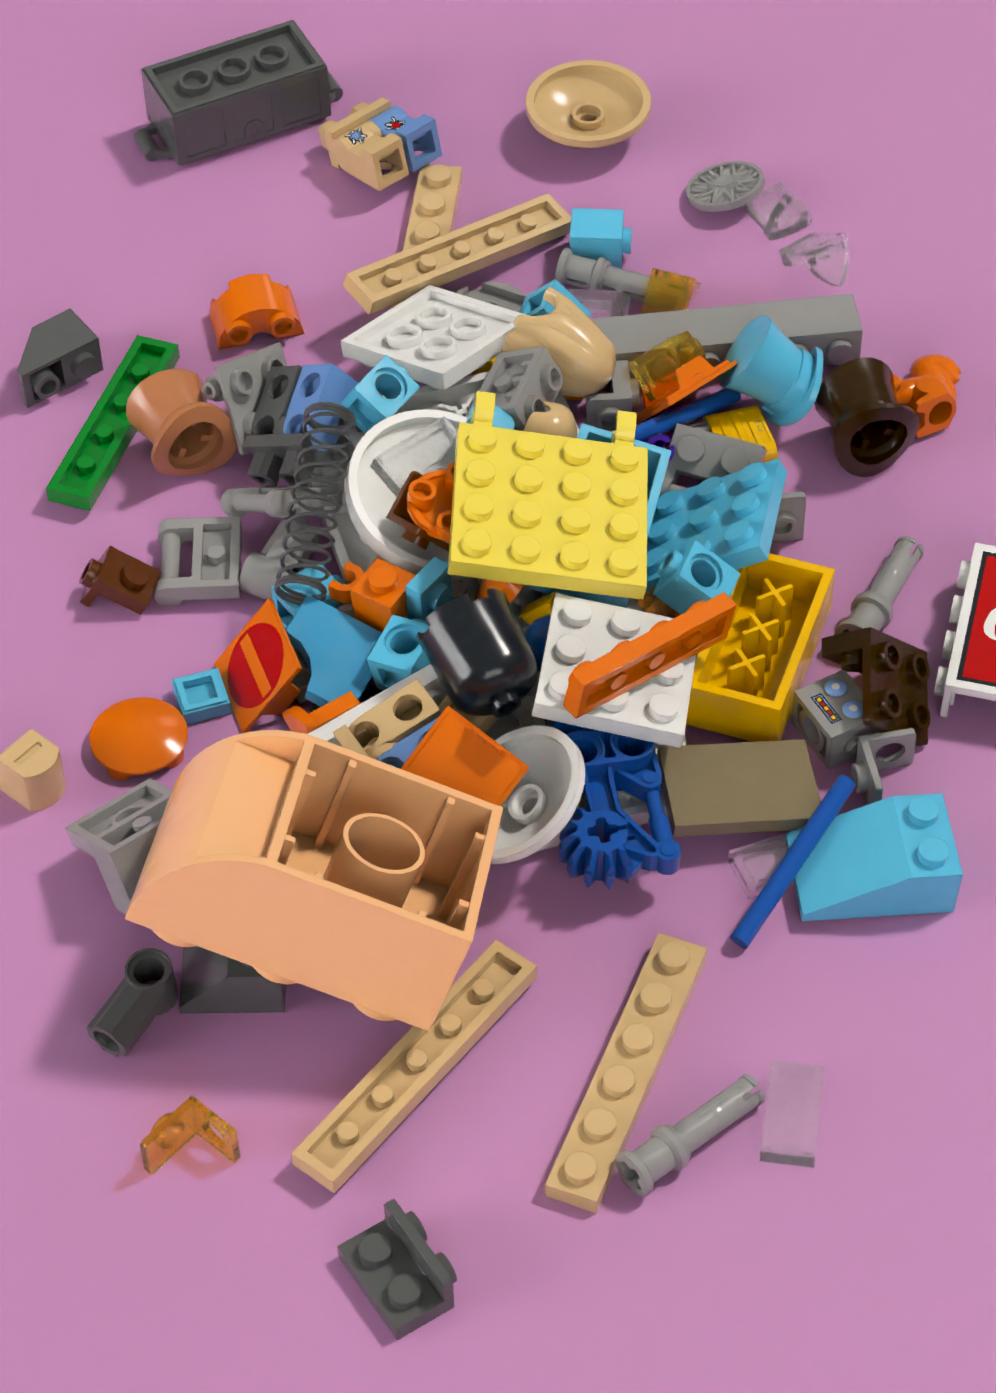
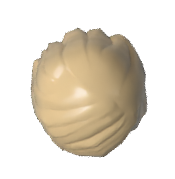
[501,287,616,397]

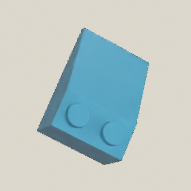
[785,793,963,921]

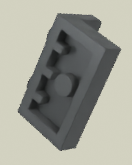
[337,1198,457,1340]

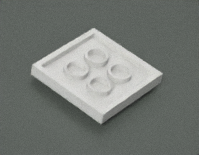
[341,285,529,390]
[531,593,696,748]

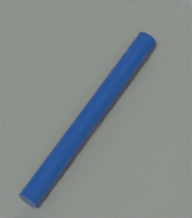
[634,388,741,442]
[730,774,856,949]

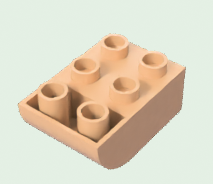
[124,730,503,1031]

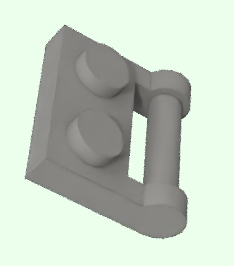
[659,423,767,497]
[220,486,343,518]
[154,516,242,607]

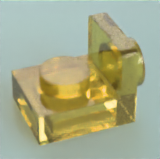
[628,330,706,402]

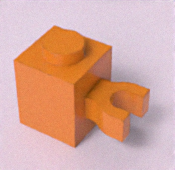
[328,558,416,632]

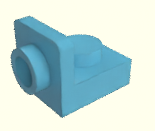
[405,556,454,622]

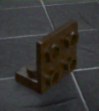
[822,627,931,746]

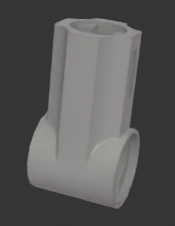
[239,517,319,600]

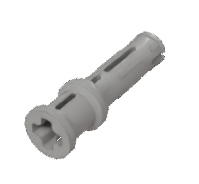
[555,248,690,311]
[834,536,924,635]
[615,1074,765,1197]

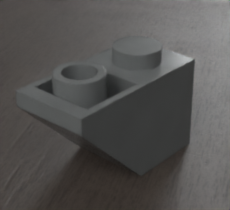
[17,308,104,408]

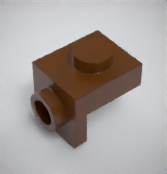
[79,546,160,615]

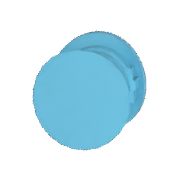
[720,315,823,426]

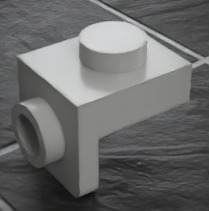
[586,360,640,432]

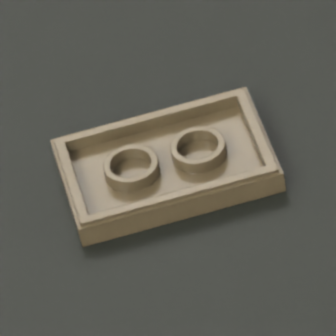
[657,739,821,837]

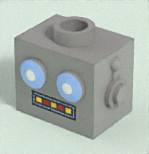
[791,670,880,769]

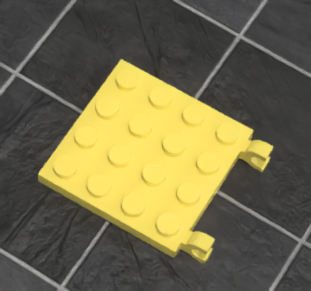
[448,391,648,600]

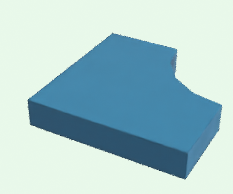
[286,594,382,707]

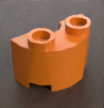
[209,274,305,350]

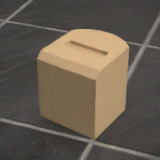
[0,729,66,812]

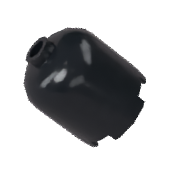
[416,588,538,717]

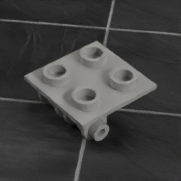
[202,342,287,455]

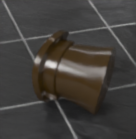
[814,357,919,477]

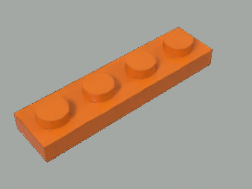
[563,592,737,719]

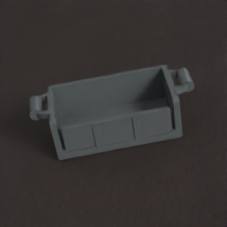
[133,20,343,166]

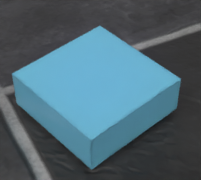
[171,668,232,725]

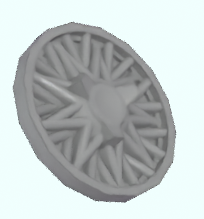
[686,161,765,212]

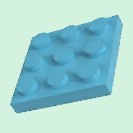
[645,458,787,596]

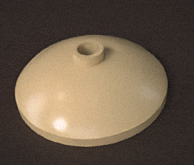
[526,60,651,149]

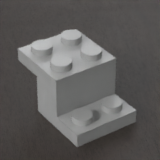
[65,778,172,931]

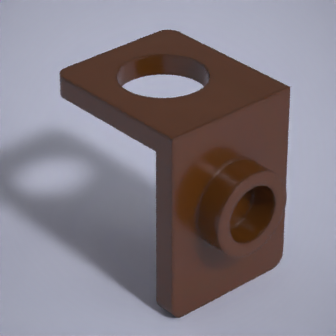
[386,471,449,552]

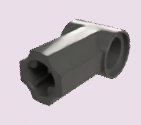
[87,948,178,1057]

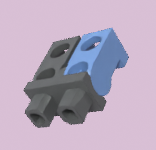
[242,364,359,487]

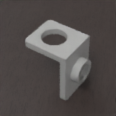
[772,492,806,543]
[852,728,916,804]

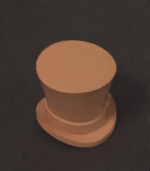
[126,369,237,476]

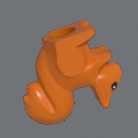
[893,354,961,438]

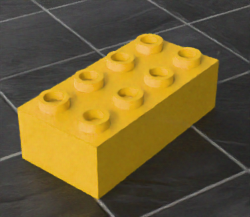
[686,553,835,742]

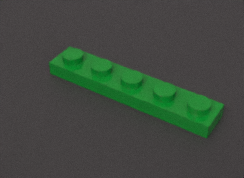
[46,335,180,511]

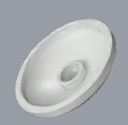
[491,725,585,864]

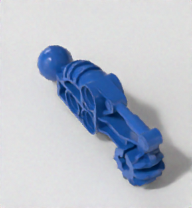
[525,614,681,889]

